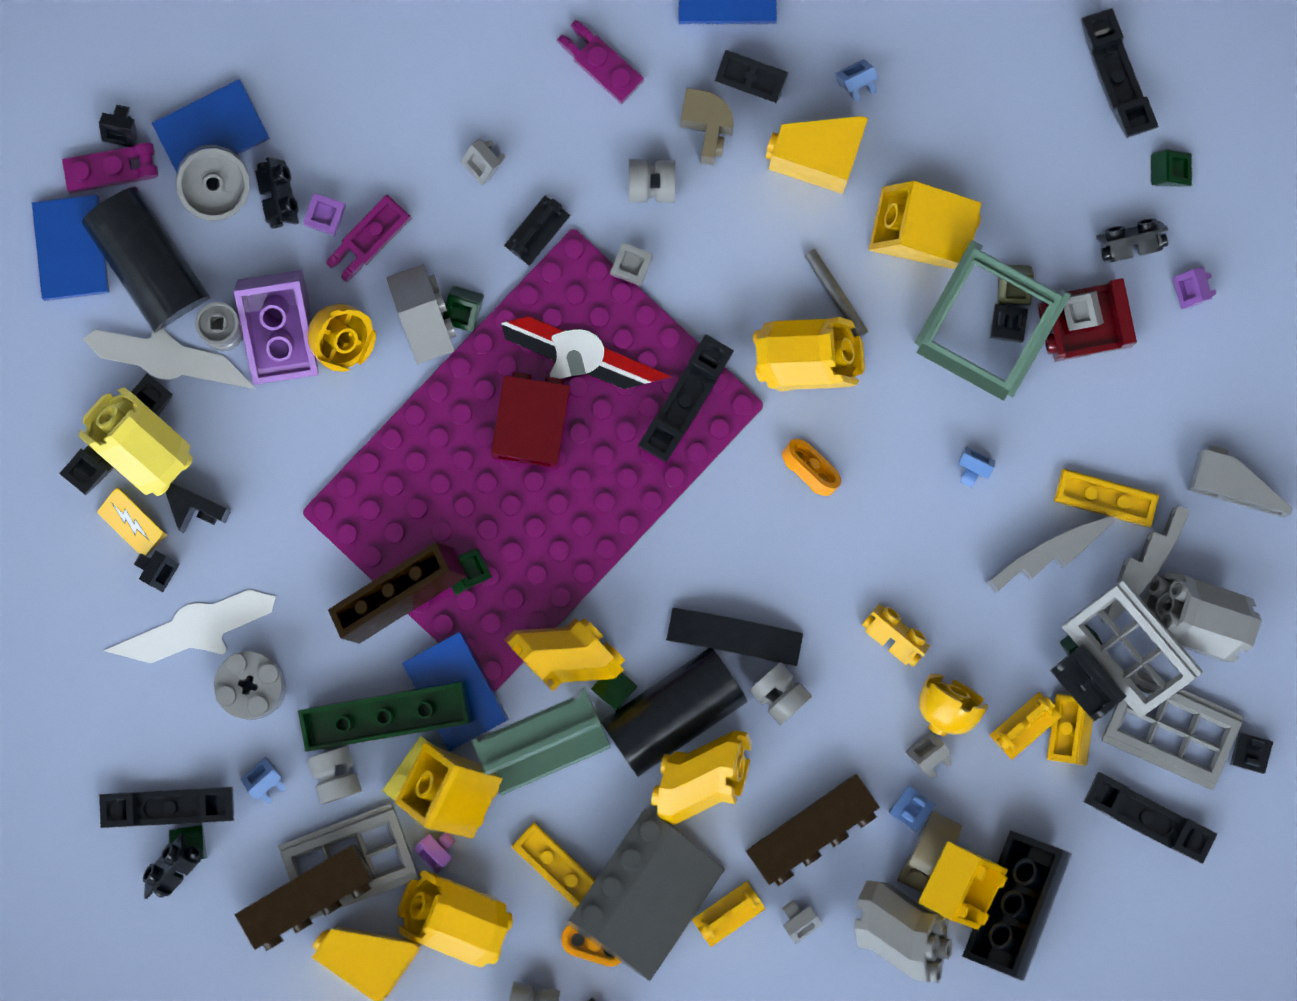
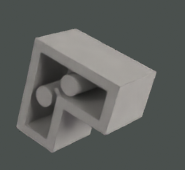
[386,264,456,364]

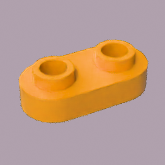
[782,439,841,496]
[561,926,621,967]

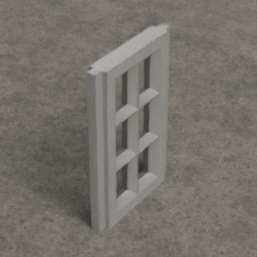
[1062,579,1203,718]
[1101,670,1244,790]
[278,803,419,919]

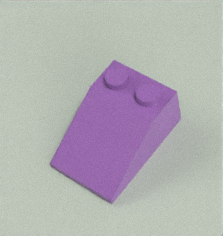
[233,270,319,385]

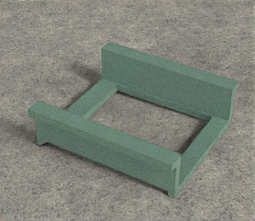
[914,240,1071,401]
[472,687,611,796]

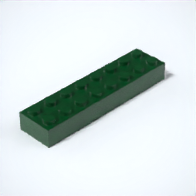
[298,681,472,752]

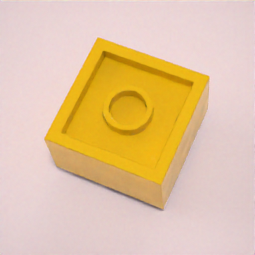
[918,841,1008,930]

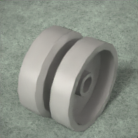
[176,144,250,221]

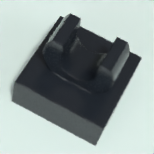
[99,104,137,147]
[989,304,1028,343]
[134,550,180,592]
[1230,733,1273,774]

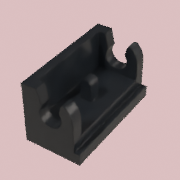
[715,50,788,103]
[1050,645,1127,722]

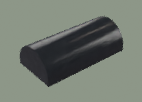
[82,187,210,333]
[601,648,748,777]
[962,830,1072,981]

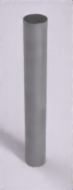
[804,249,869,337]

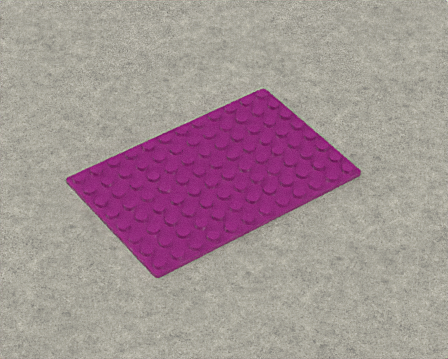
[303,229,763,692]

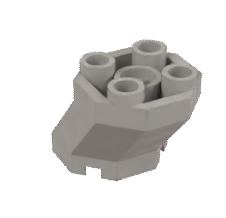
[1143,572,1261,663]
[854,880,952,983]

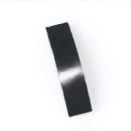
[1081,8,1159,138]
[638,334,734,463]
[59,374,173,496]
[666,608,803,666]
[1083,772,1217,864]
[99,787,234,828]

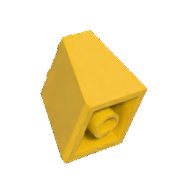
[765,116,868,194]
[869,181,982,269]
[395,742,503,839]
[312,926,423,1001]

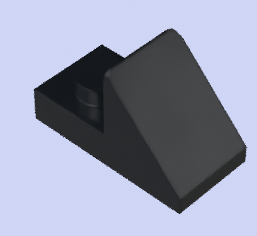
[165,483,231,533]

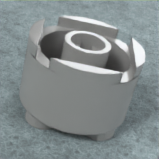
[214,651,286,720]

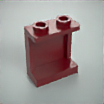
[1038,278,1137,362]
[491,372,571,469]

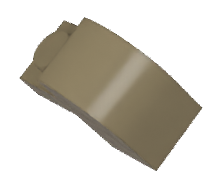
[680,88,733,165]
[897,810,962,893]

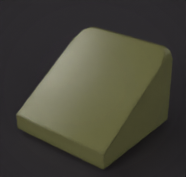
[998,265,1034,305]

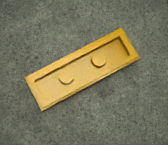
[1053,469,1159,528]
[511,822,596,908]

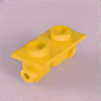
[862,604,930,667]
[989,692,1062,760]
[692,881,766,947]

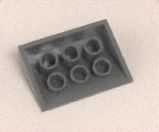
[566,808,725,982]

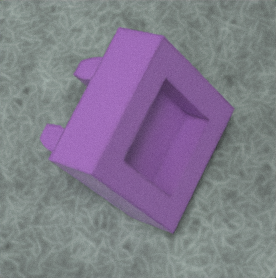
[303,193,346,236]
[1173,267,1216,309]
[414,832,456,874]

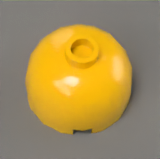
[307,303,376,372]
[919,674,988,736]

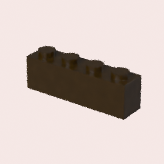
[328,542,467,644]
[745,774,880,886]
[234,844,376,951]

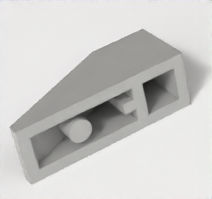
[1188,446,1293,518]

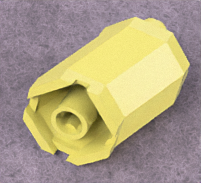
[79,387,193,496]

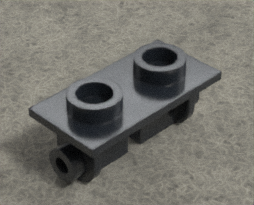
[255,157,299,229]
[504,195,571,266]
[1096,219,1168,263]
[143,833,201,899]

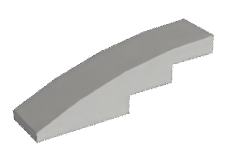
[1101,505,1191,624]
[986,516,1115,593]

